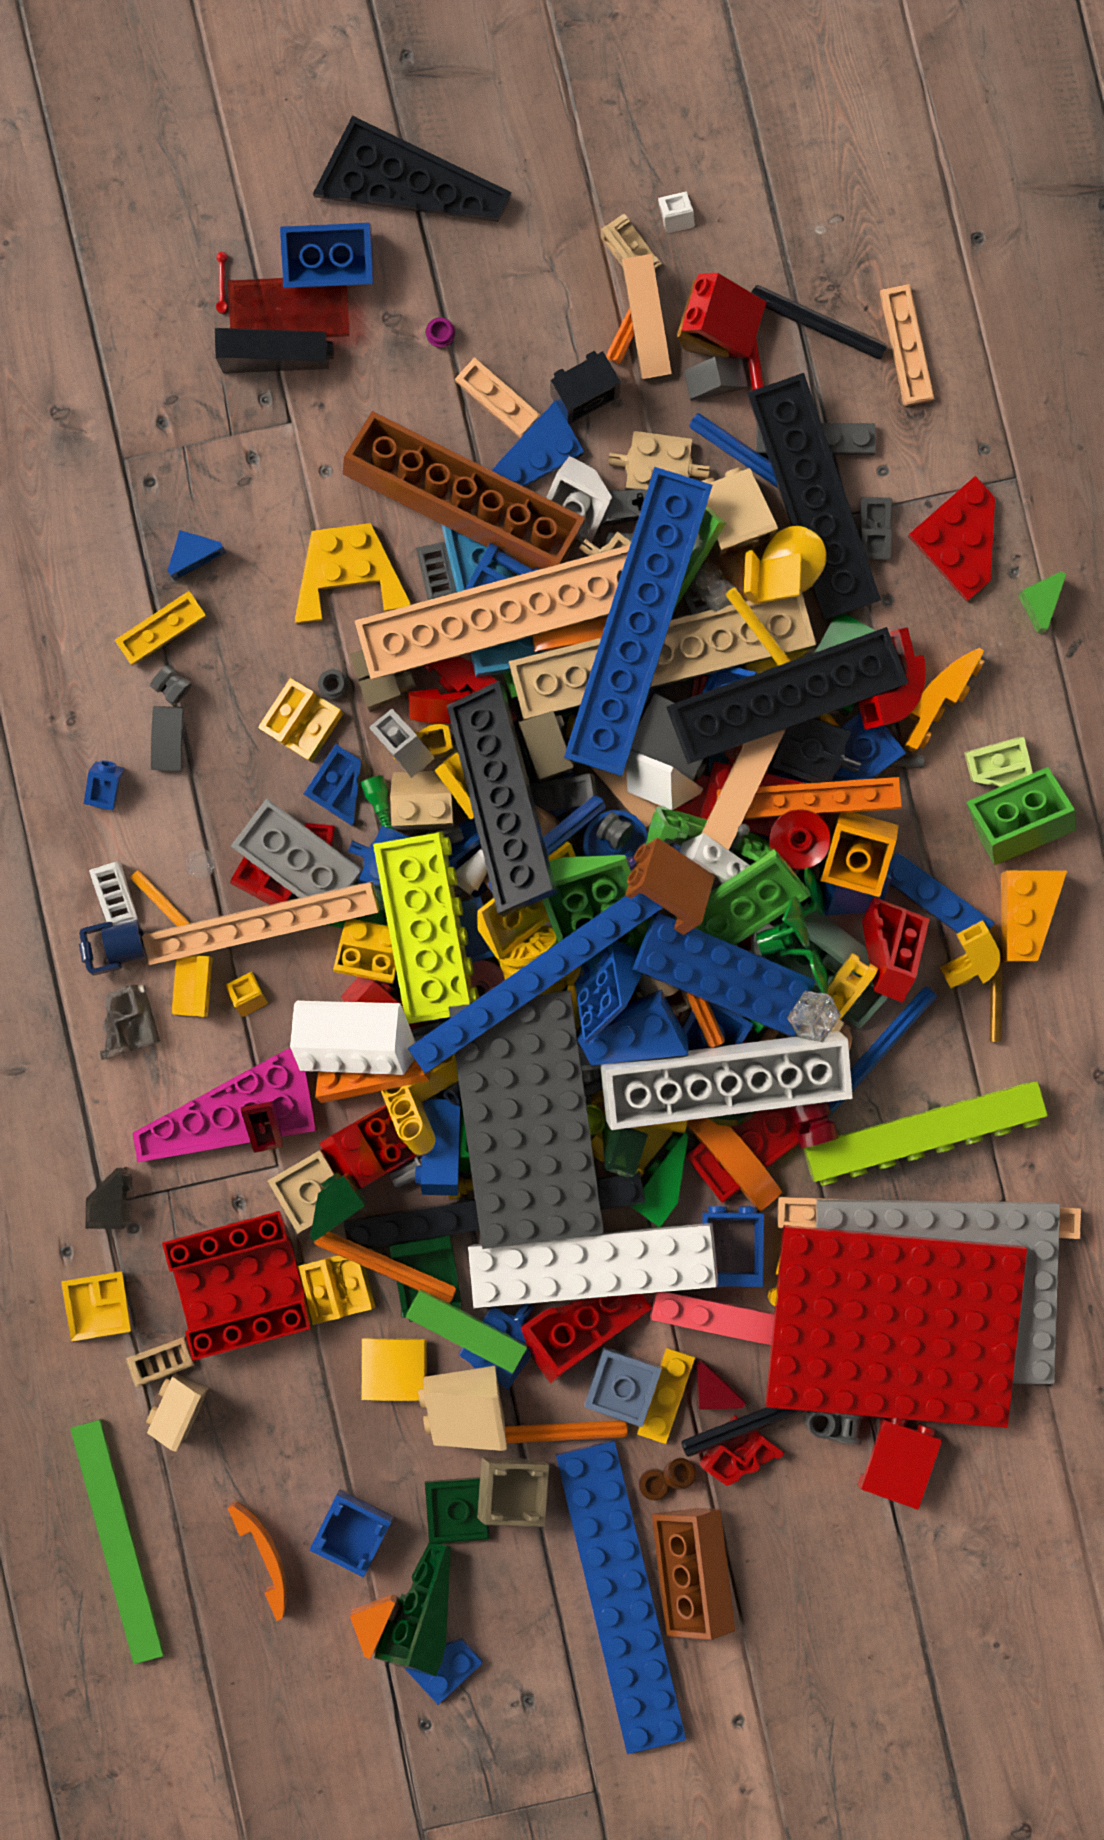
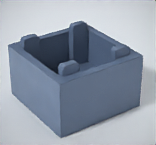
[584,1345,662,1427]

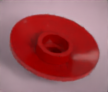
[769,809,830,869]

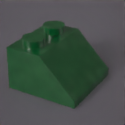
[310,1172,368,1242]

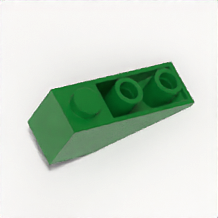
[630,1133,688,1227]

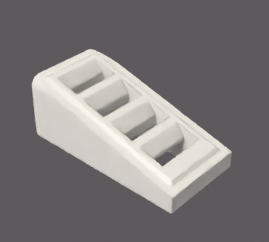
[89,861,138,926]

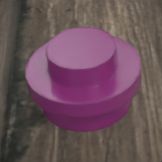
[425,317,455,348]

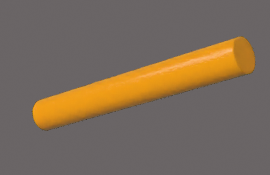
[130,870,190,926]

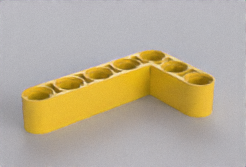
[381,1053,459,1155]

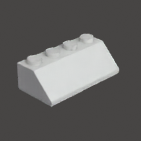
[290,1001,416,1075]

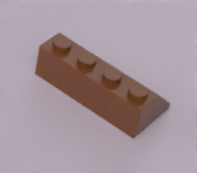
[652,1508,735,1640]

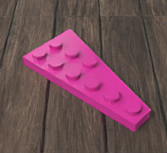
[132,1048,317,1163]

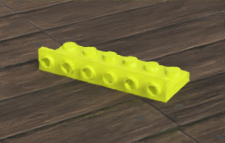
[373,831,479,1024]

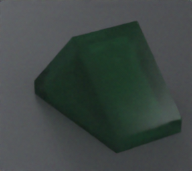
[602,1121,648,1179]

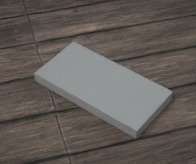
[231,798,362,898]

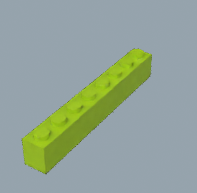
[803,1081,1048,1186]

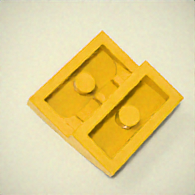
[258,678,344,763]
[434,750,474,820]
[298,1255,376,1325]
[362,1338,427,1401]

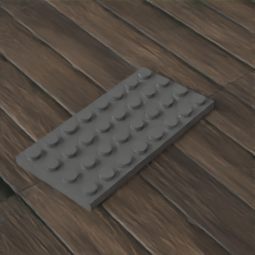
[448,990,604,1249]

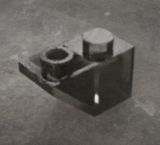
[85,1167,132,1229]

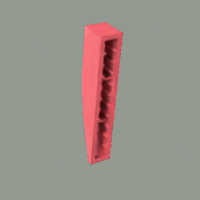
[650,1291,774,1345]

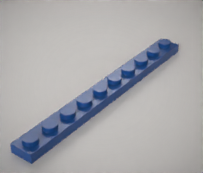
[408,893,663,1073]

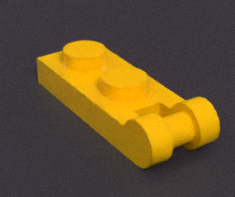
[814,953,878,1020]

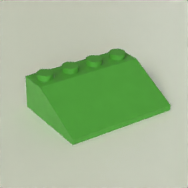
[542,855,649,965]

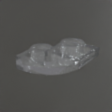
[690,559,739,612]

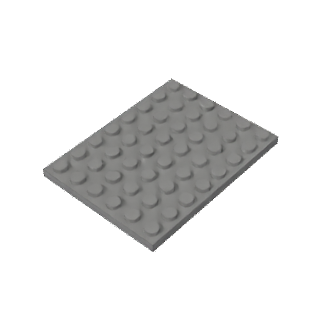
[816,1199,1060,1384]

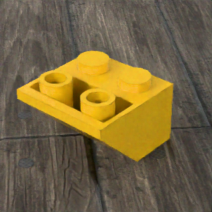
[333,919,397,984]

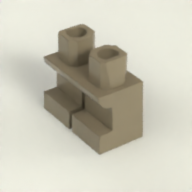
[349,650,416,711]

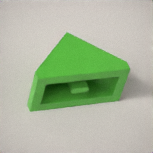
[1018,572,1067,634]

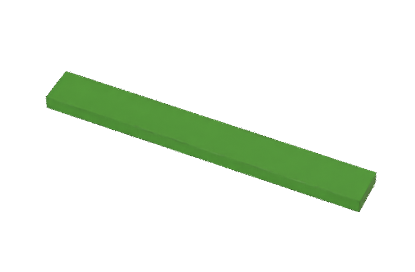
[70,1419,164,1664]

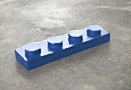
[887,852,995,933]

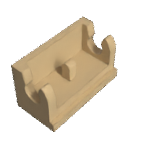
[601,214,662,270]

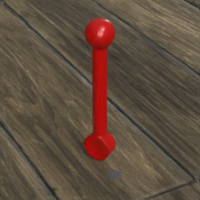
[216,252,228,314]

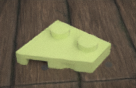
[964,736,1033,787]

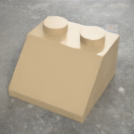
[146,1373,209,1452]

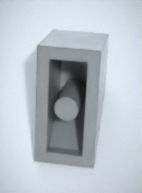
[369,709,435,778]

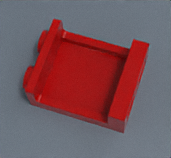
[681,273,766,358]
[857,1417,942,1510]

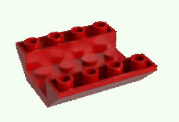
[162,1211,311,1361]

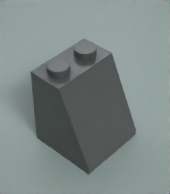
[630,693,707,780]

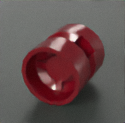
[789,1102,839,1148]

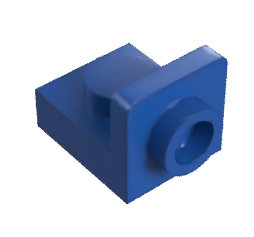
[84,760,124,811]

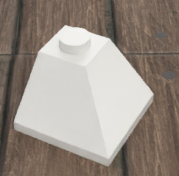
[546,456,612,543]

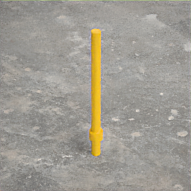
[725,587,840,727]

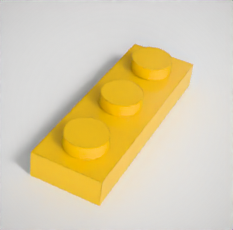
[115,591,207,666]
[637,1347,695,1444]

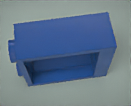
[701,1206,764,1287]

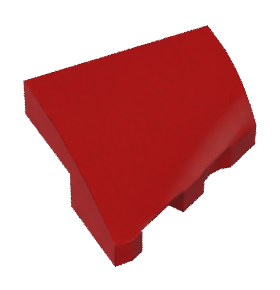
[230,857,292,905]
[699,1415,785,1486]

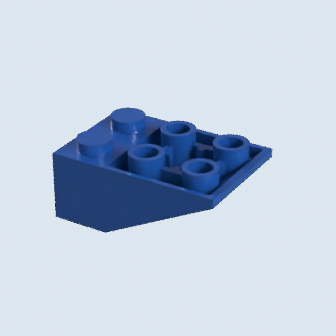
[575,940,642,1044]

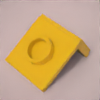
[744,550,802,604]

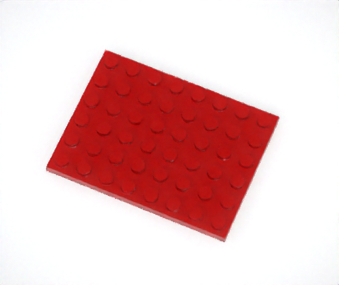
[765,1225,1027,1428]

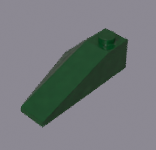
[374,1543,451,1677]

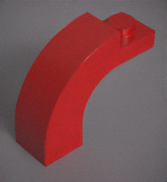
[858,627,926,730]

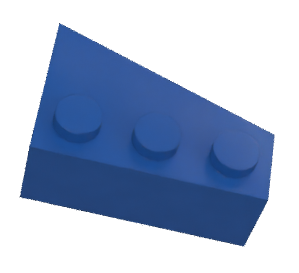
[577,989,689,1066]

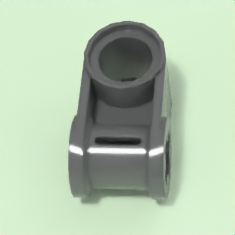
[600,489,647,525]
[804,1411,864,1445]

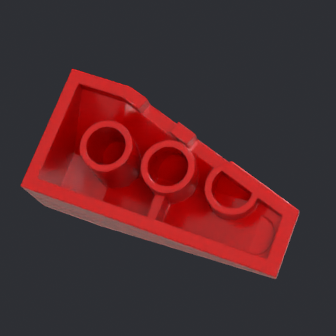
[521,1294,652,1384]

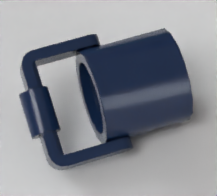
[79,920,147,976]

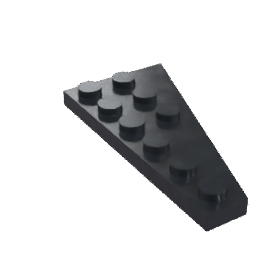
[313,115,512,222]

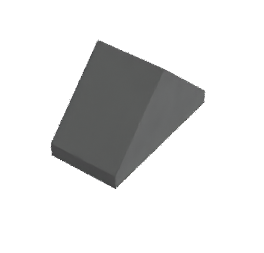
[684,357,748,400]

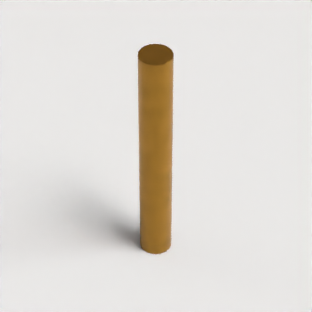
[989,952,1003,1042]

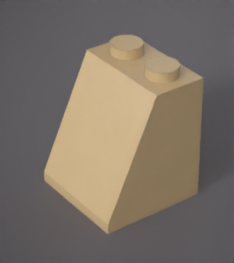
[702,467,778,561]
[390,771,455,832]
[418,1366,507,1451]

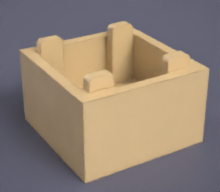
[268,1149,336,1234]

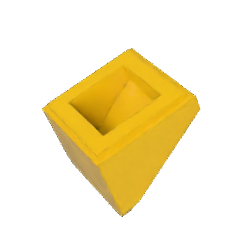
[225,971,268,1017]

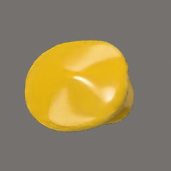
[761,526,827,593]

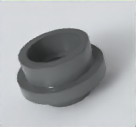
[318,669,348,699]

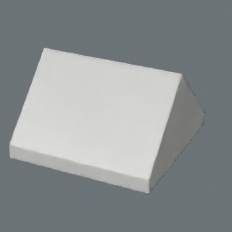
[626,750,703,810]

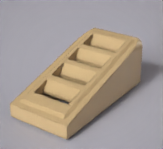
[125,1337,194,1387]

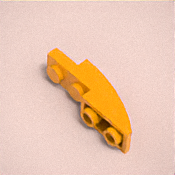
[903,648,984,753]

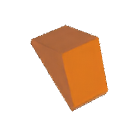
[350,1595,397,1659]

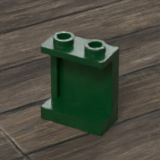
[390,1235,462,1322]

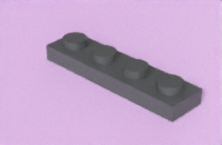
[756,423,876,455]

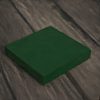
[425,1477,490,1544]

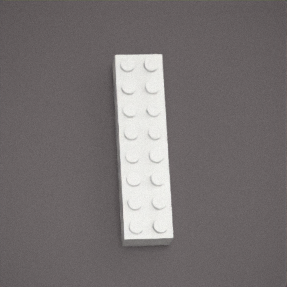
[601,1031,853,1130]
[468,1223,719,1308]

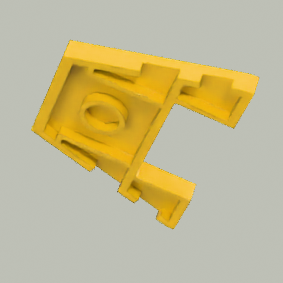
[295,523,411,624]

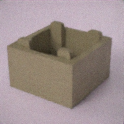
[519,711,576,782]
[477,1457,549,1527]

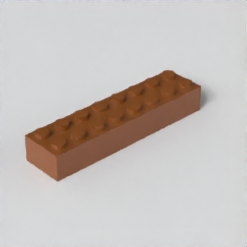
[342,411,585,569]

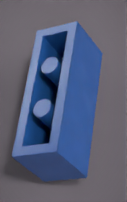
[415,1099,460,1196]

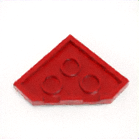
[908,476,995,602]

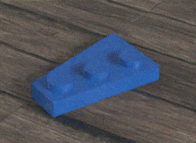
[492,401,584,487]

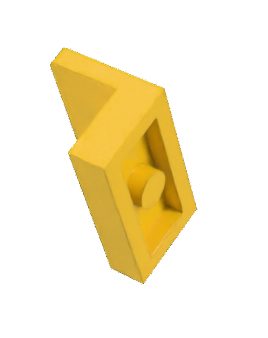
[172,956,213,1017]

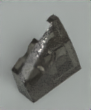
[100,985,161,1060]

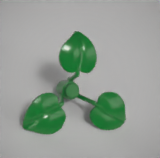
[756,867,828,1005]

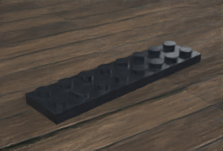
[747,373,881,620]
[666,627,908,764]
[447,681,557,917]

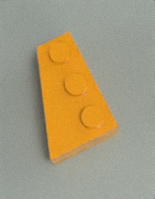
[1001,871,1067,962]

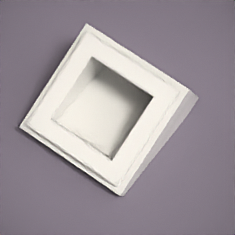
[658,192,695,233]

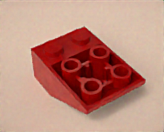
[319,1104,416,1189]

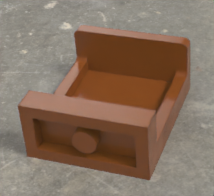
[626,837,715,935]

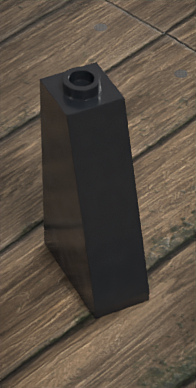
[215,328,334,373]

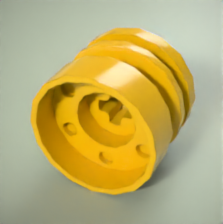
[499,925,567,994]

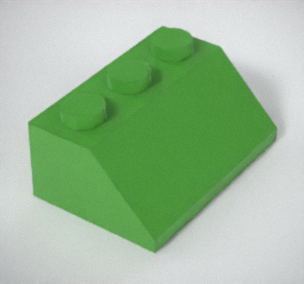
[966,767,1077,866]

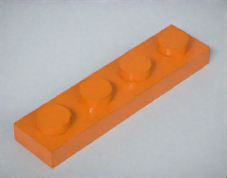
[315,1059,430,1103]

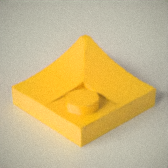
[61,1271,131,1342]

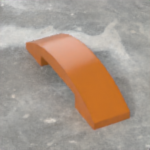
[532,615,608,652]
[687,1118,783,1212]
[228,1501,287,1621]

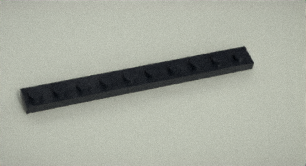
[343,1171,646,1249]

